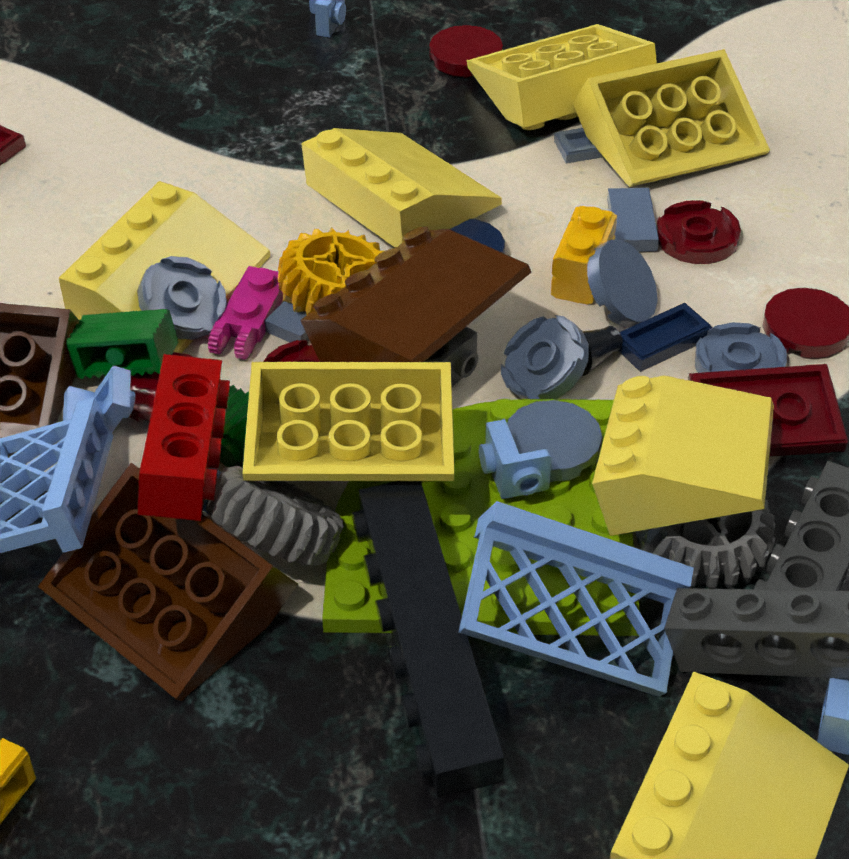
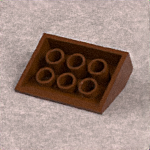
[300,226,531,362]
[0,303,79,438]
[38,463,299,701]

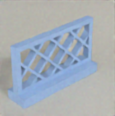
[0,397,113,553]
[459,501,694,697]

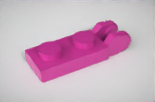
[207,266,283,360]

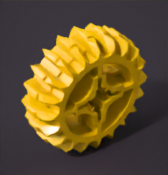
[277,227,384,315]

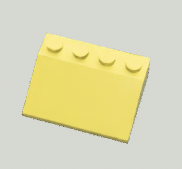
[467,24,657,130]
[573,49,770,187]
[301,128,502,248]
[59,181,270,353]
[242,362,454,481]
[592,375,774,536]
[610,671,849,859]

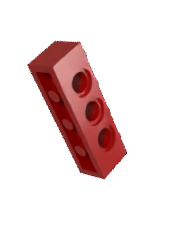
[137,354,230,521]

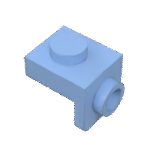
[309,0,346,38]
[63,366,135,432]
[479,419,551,499]

